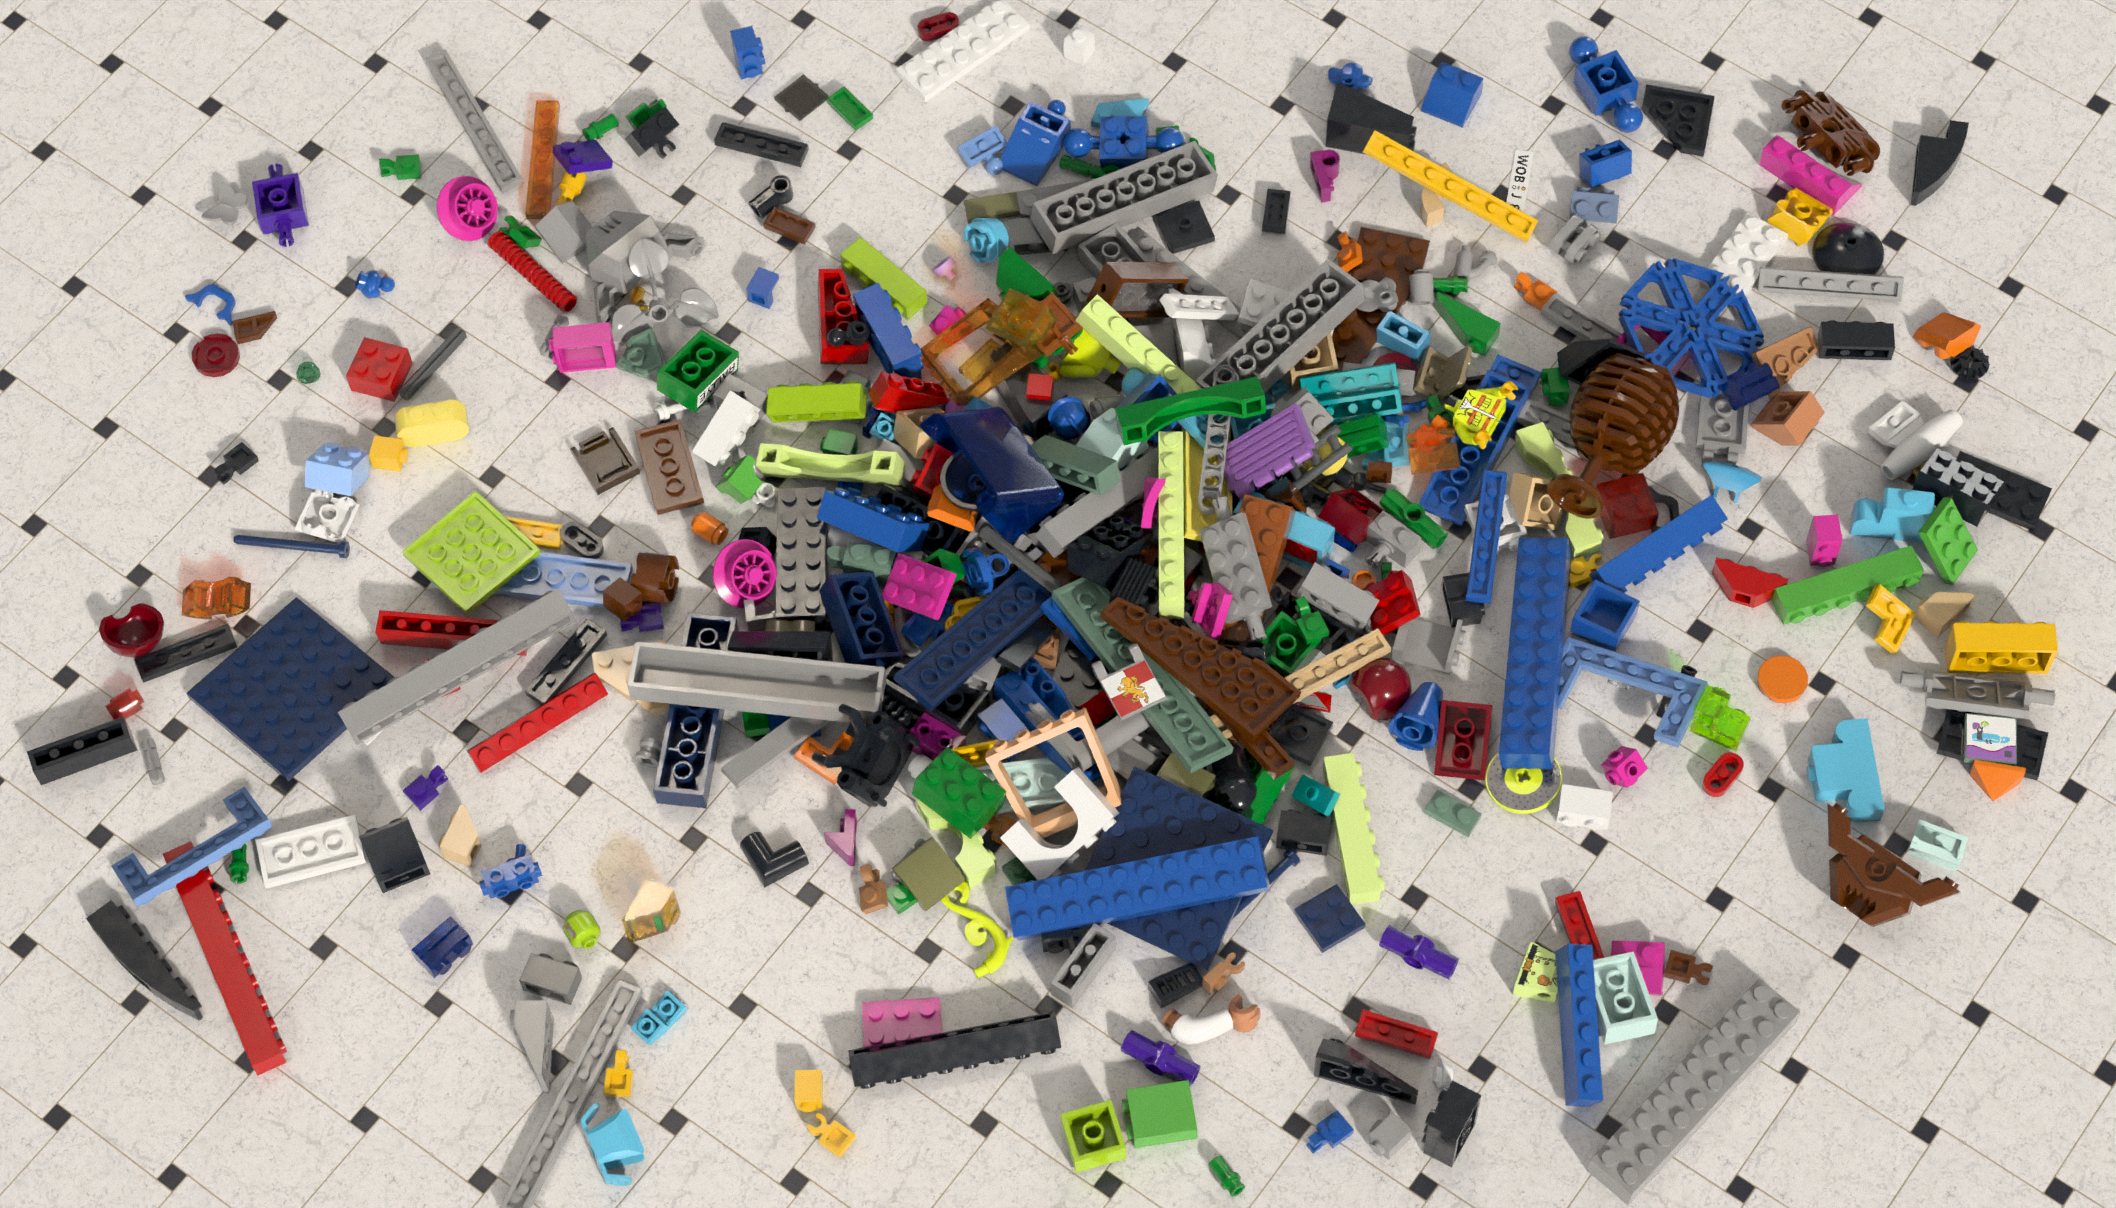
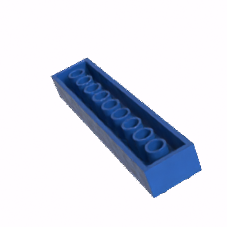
[1499,538,1571,769]
[1005,836,1271,941]

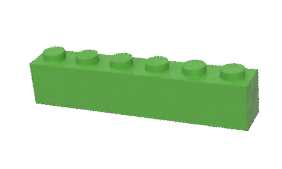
[1772,545,1924,625]

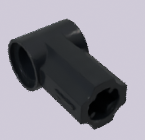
[749,175,794,218]

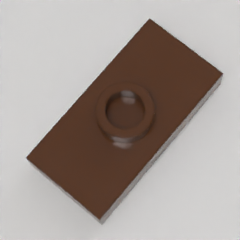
[763,206,816,245]

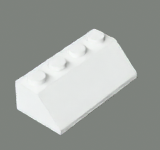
[1169,288,1216,383]

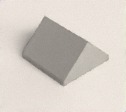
[535,201,592,264]

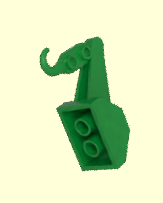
[996,247,1084,369]

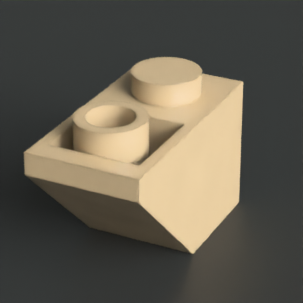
[439,804,482,867]

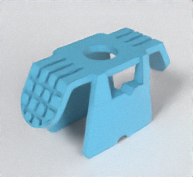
[580,1102,644,1186]

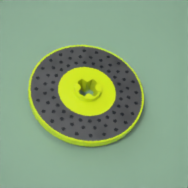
[1486,753,1562,814]

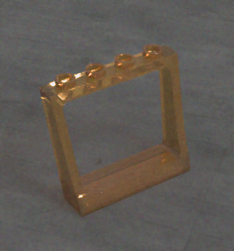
[921,298,1042,406]

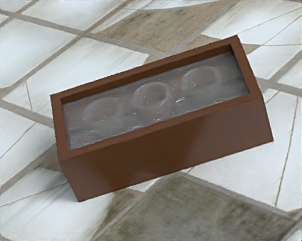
[1086,262,1189,318]

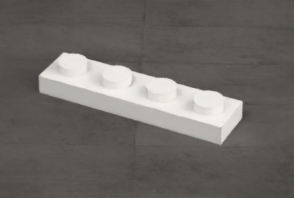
[1159,294,1239,321]

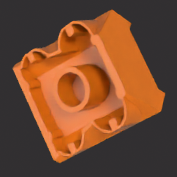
[1912,312,1981,359]
[927,484,978,532]

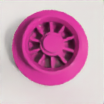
[437,176,498,241]
[712,539,777,608]

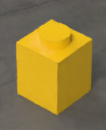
[369,435,408,472]
[794,1070,824,1112]

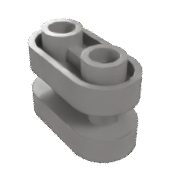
[1549,214,1601,264]

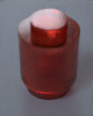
[105,688,145,720]

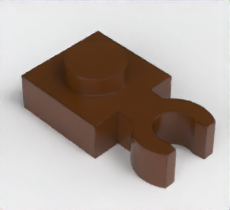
[1664,950,1713,985]

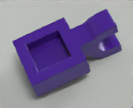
[620,603,664,632]
[403,765,448,811]

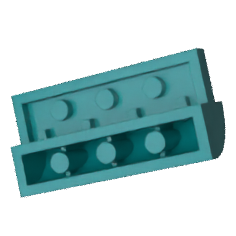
[1300,362,1403,424]

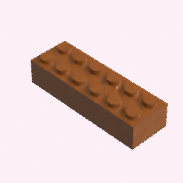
[1214,494,1296,643]

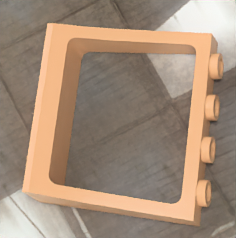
[985,708,1122,838]

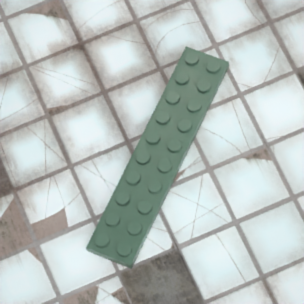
[1052,577,1233,773]

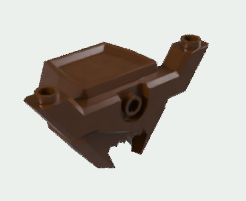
[1828,803,1961,927]

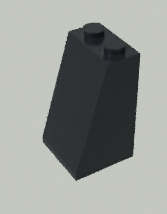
[1325,83,1417,154]
[990,342,1068,439]

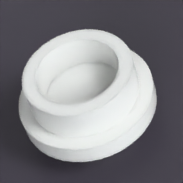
[1432,1061,1453,1088]

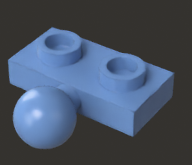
[956,126,1007,175]

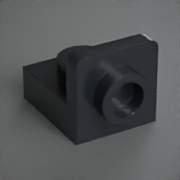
[738,527,777,556]
[1041,928,1079,955]

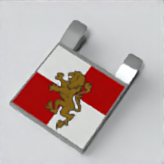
[1092,643,1167,721]

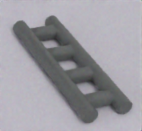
[1262,424,1353,490]

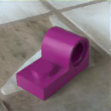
[1310,149,1340,203]

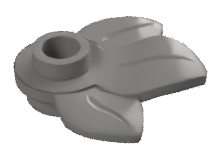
[1357,277,1398,312]

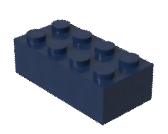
[819,572,904,670]

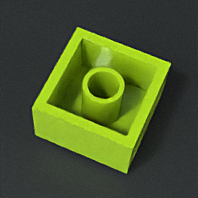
[1060,1100,1127,1173]

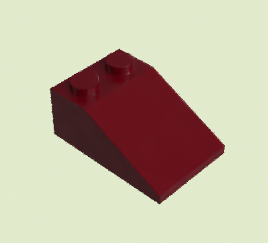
[1434,700,1493,780]

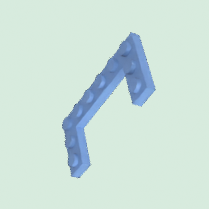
[1558,637,1708,747]
[111,787,273,907]

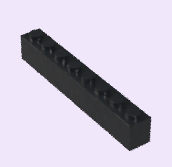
[848,1012,1062,1089]

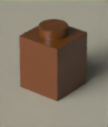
[603,577,642,622]

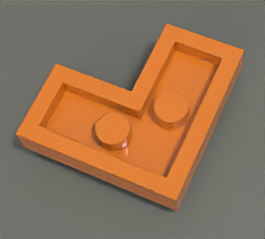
[794,731,854,785]

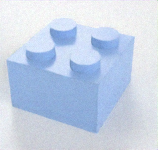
[305,443,369,496]

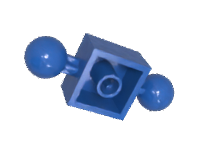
[1569,36,1643,133]
[1063,116,1185,169]

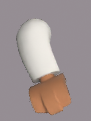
[1162,994,1260,1045]

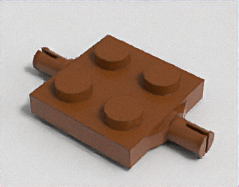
[1016,293,1083,357]

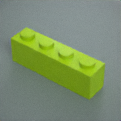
[840,237,928,320]
[766,381,867,423]

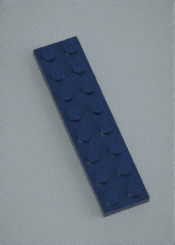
[893,568,1052,712]

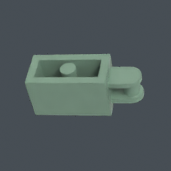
[827,541,897,586]

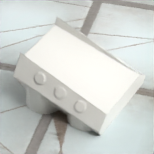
[295,489,360,544]

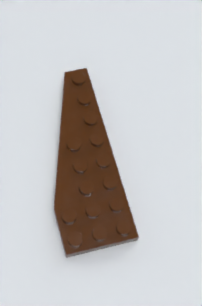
[1332,227,1430,371]
[1100,597,1301,741]

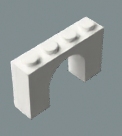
[1000,767,1119,880]

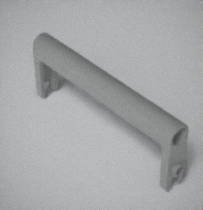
[1026,612,1209,772]

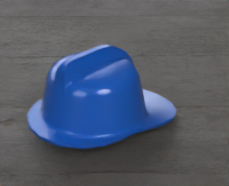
[1048,396,1091,440]

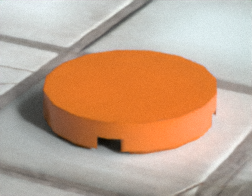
[1757,655,1808,704]

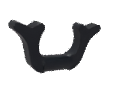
[1646,486,1679,533]

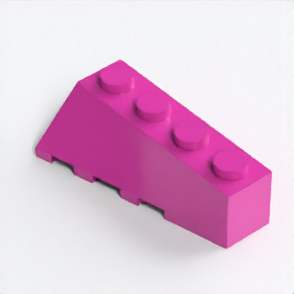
[1759,135,1862,216]

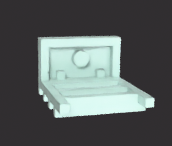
[1906,819,1969,872]

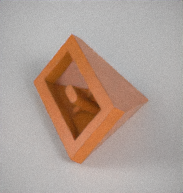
[1969,759,2026,801]

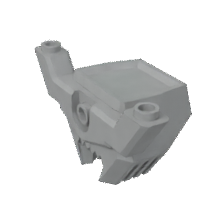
[586,211,705,323]

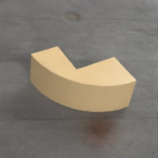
[1421,162,1453,227]

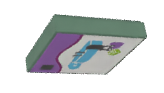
[1964,713,2017,766]

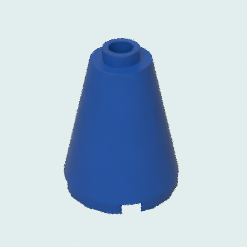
[1388,682,1443,751]

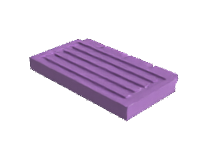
[1218,403,1316,499]

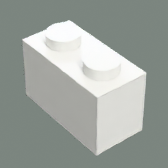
[1556,784,1613,830]

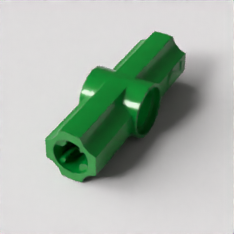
[1380,488,1448,549]

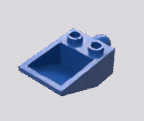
[1000,100,1071,187]

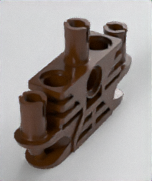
[1782,90,1880,176]

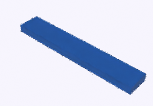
[1466,469,1507,604]

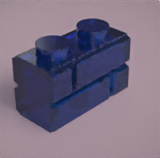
[1721,362,1780,411]
[411,917,473,978]

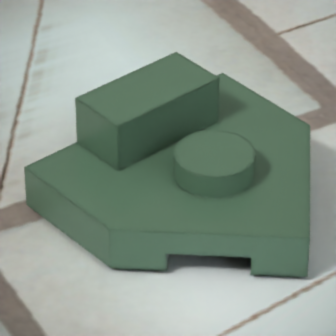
[615,328,667,379]

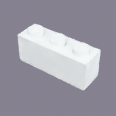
[692,391,761,470]

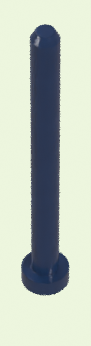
[234,535,350,558]
[1232,849,1300,920]

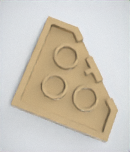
[592,641,670,714]

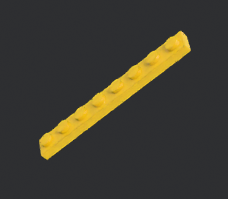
[1363,131,1538,243]

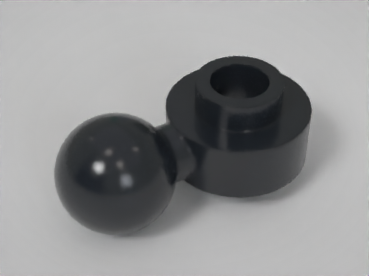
[827,321,870,347]

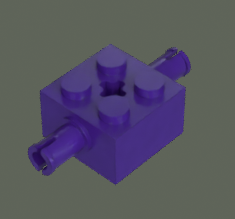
[252,163,309,247]

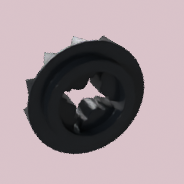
[1950,345,1990,380]

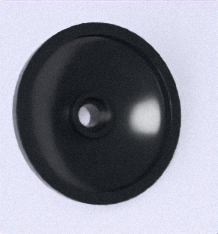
[1812,222,1884,275]
[940,445,1014,511]

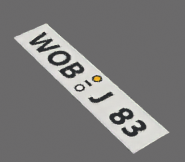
[1506,149,1534,212]

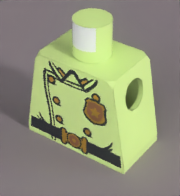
[1513,942,1558,1002]

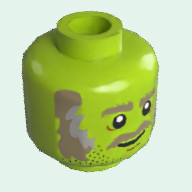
[563,910,601,949]

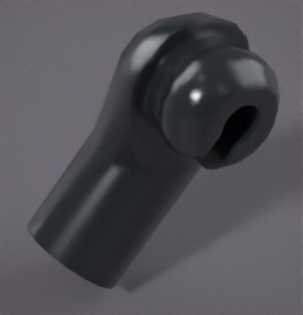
[947,584,974,600]

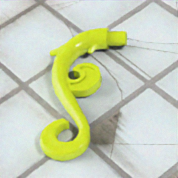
[941,881,1013,979]

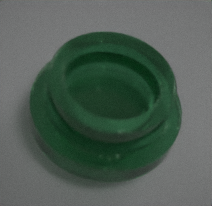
[296,362,320,384]

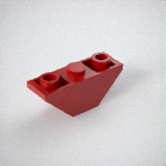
[1712,557,1788,608]

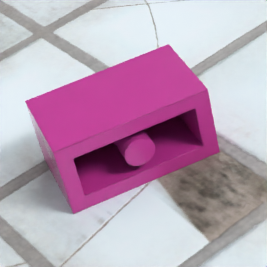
[1806,515,1843,567]

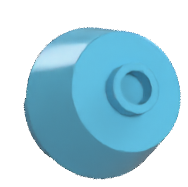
[963,218,1009,263]

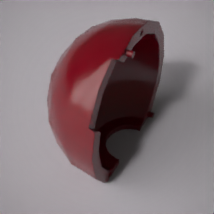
[99,603,164,658]
[1349,657,1412,721]

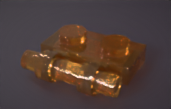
[1406,426,1460,475]

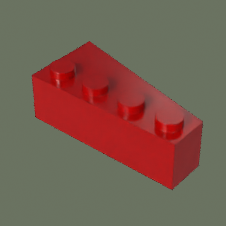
[817,269,869,364]

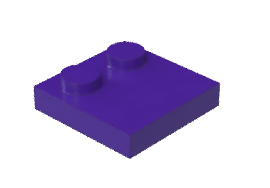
[552,140,613,174]

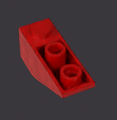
[868,372,949,413]

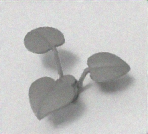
[612,238,719,342]

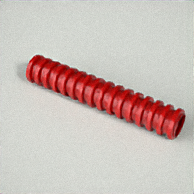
[488,231,577,313]

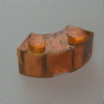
[182,577,251,619]

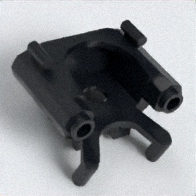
[812,704,920,807]

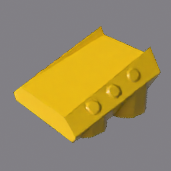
[1767,188,1833,246]

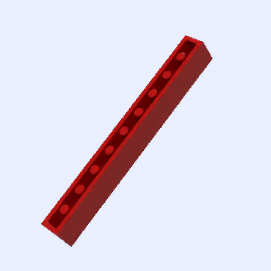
[163,841,287,1076]

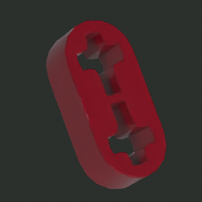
[917,12,959,41]

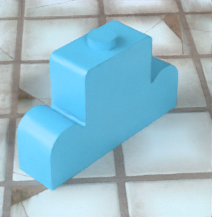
[1850,487,1935,543]
[1807,718,1885,822]

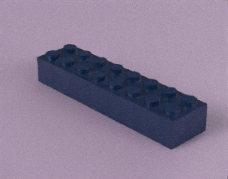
[653,613,739,808]

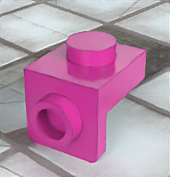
[928,305,971,342]

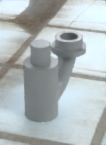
[1454,245,1497,282]

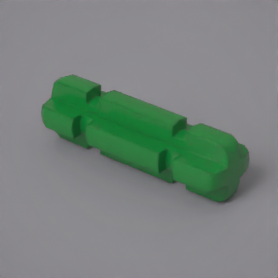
[1059,155,1103,179]

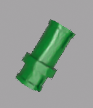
[582,113,619,141]
[1433,275,1468,294]
[228,843,249,884]
[1208,1155,1245,1197]

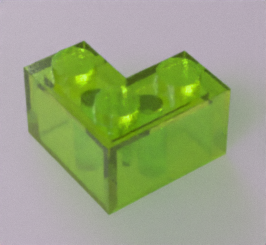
[1690,685,1751,752]

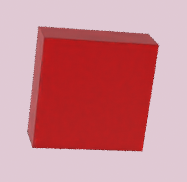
[1026,374,1053,401]

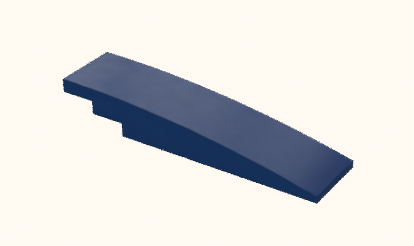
[1418,354,1541,526]

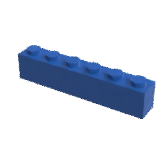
[1589,495,1728,593]
[1555,944,1603,1107]

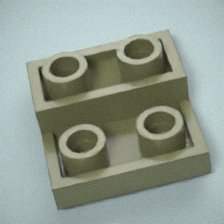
[892,837,966,911]

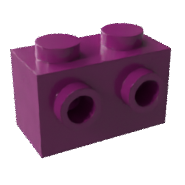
[911,712,967,761]

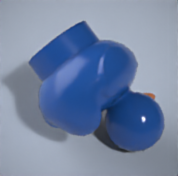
[355,270,395,298]

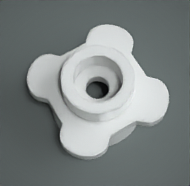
[752,483,777,508]

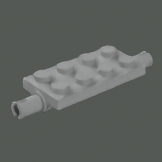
[1199,497,1272,642]
[1900,670,2056,719]

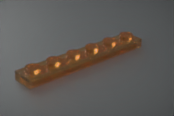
[525,100,560,219]

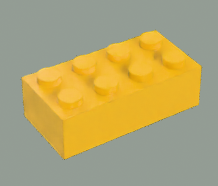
[1944,621,2058,674]

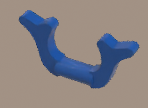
[185,284,236,325]
[1384,400,1426,427]

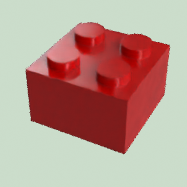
[346,337,413,402]

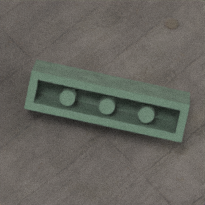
[1026,435,1120,495]

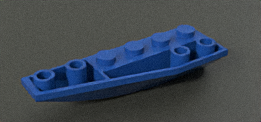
[993,658,1102,783]

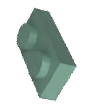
[1424,790,1482,837]

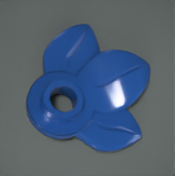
[1328,63,1373,91]

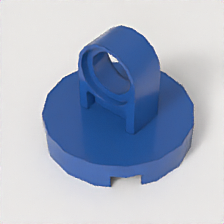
[962,547,1010,597]

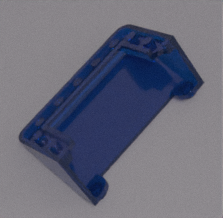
[919,407,1064,544]

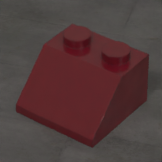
[1318,487,1390,544]

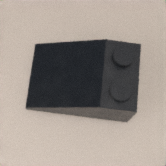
[1557,339,1645,385]

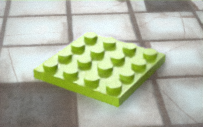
[402,491,541,616]

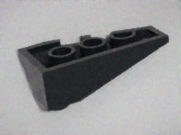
[1314,1038,1419,1105]

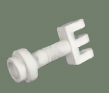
[655,401,711,422]

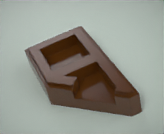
[232,311,277,344]

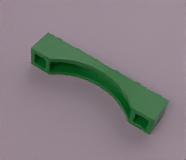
[1115,377,1266,445]

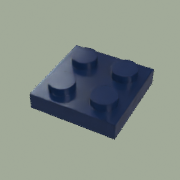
[1294,884,1365,953]

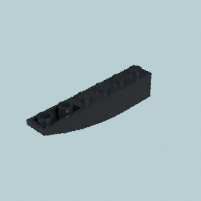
[86,900,203,1021]

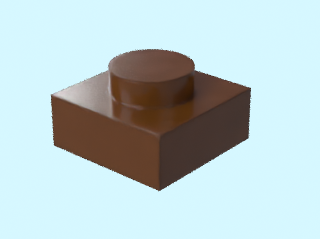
[1367,460,1392,483]

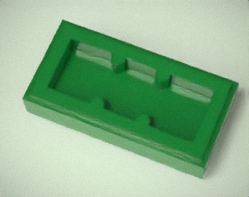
[827,86,873,131]

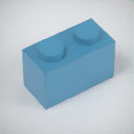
[1377,311,1430,364]

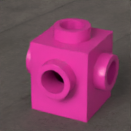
[1601,746,1648,788]

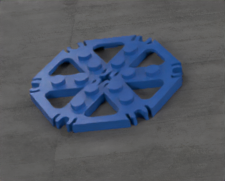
[1618,258,1764,398]

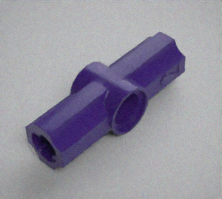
[1379,925,1459,980]
[1121,1030,1201,1086]

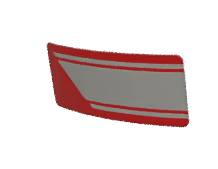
[1294,692,1332,713]

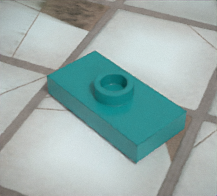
[1291,774,1341,817]

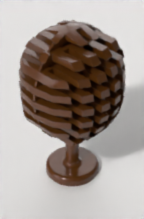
[1548,353,1679,519]

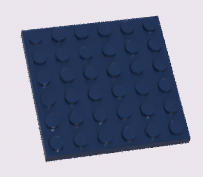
[186,597,395,782]
[1085,766,1273,971]

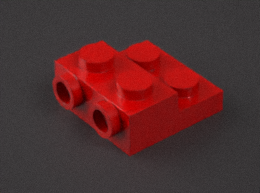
[910,444,954,499]
[1365,569,1421,635]

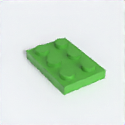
[1919,497,1978,585]

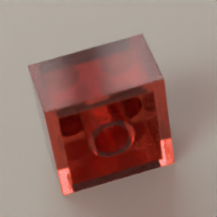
[1596,473,1659,539]

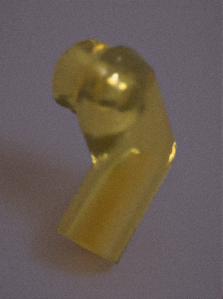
[630,287,649,312]

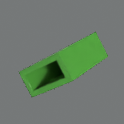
[1122,1080,1197,1148]

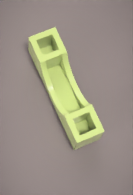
[916,799,997,888]

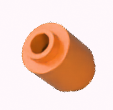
[691,512,729,545]

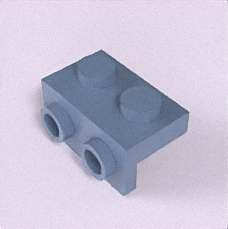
[1569,187,1619,224]

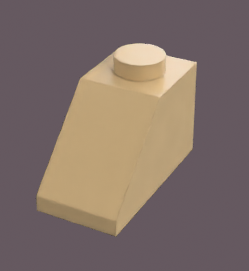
[1915,592,1975,638]

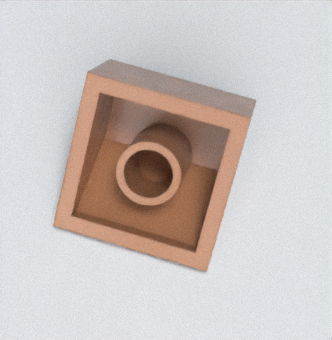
[1750,391,1825,446]

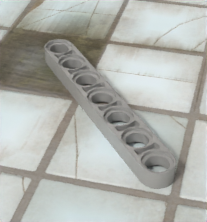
[1198,365,1236,515]

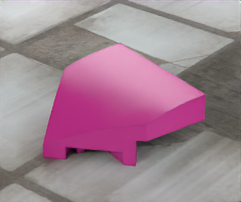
[1189,583,1233,639]

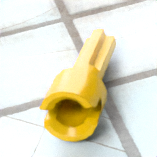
[556,170,587,206]

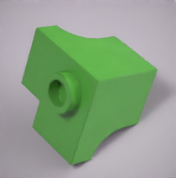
[715,454,763,504]

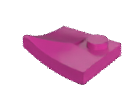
[1141,477,1166,528]
[1611,940,1665,996]

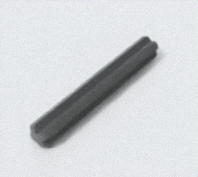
[398,328,467,400]
[979,526,1062,593]

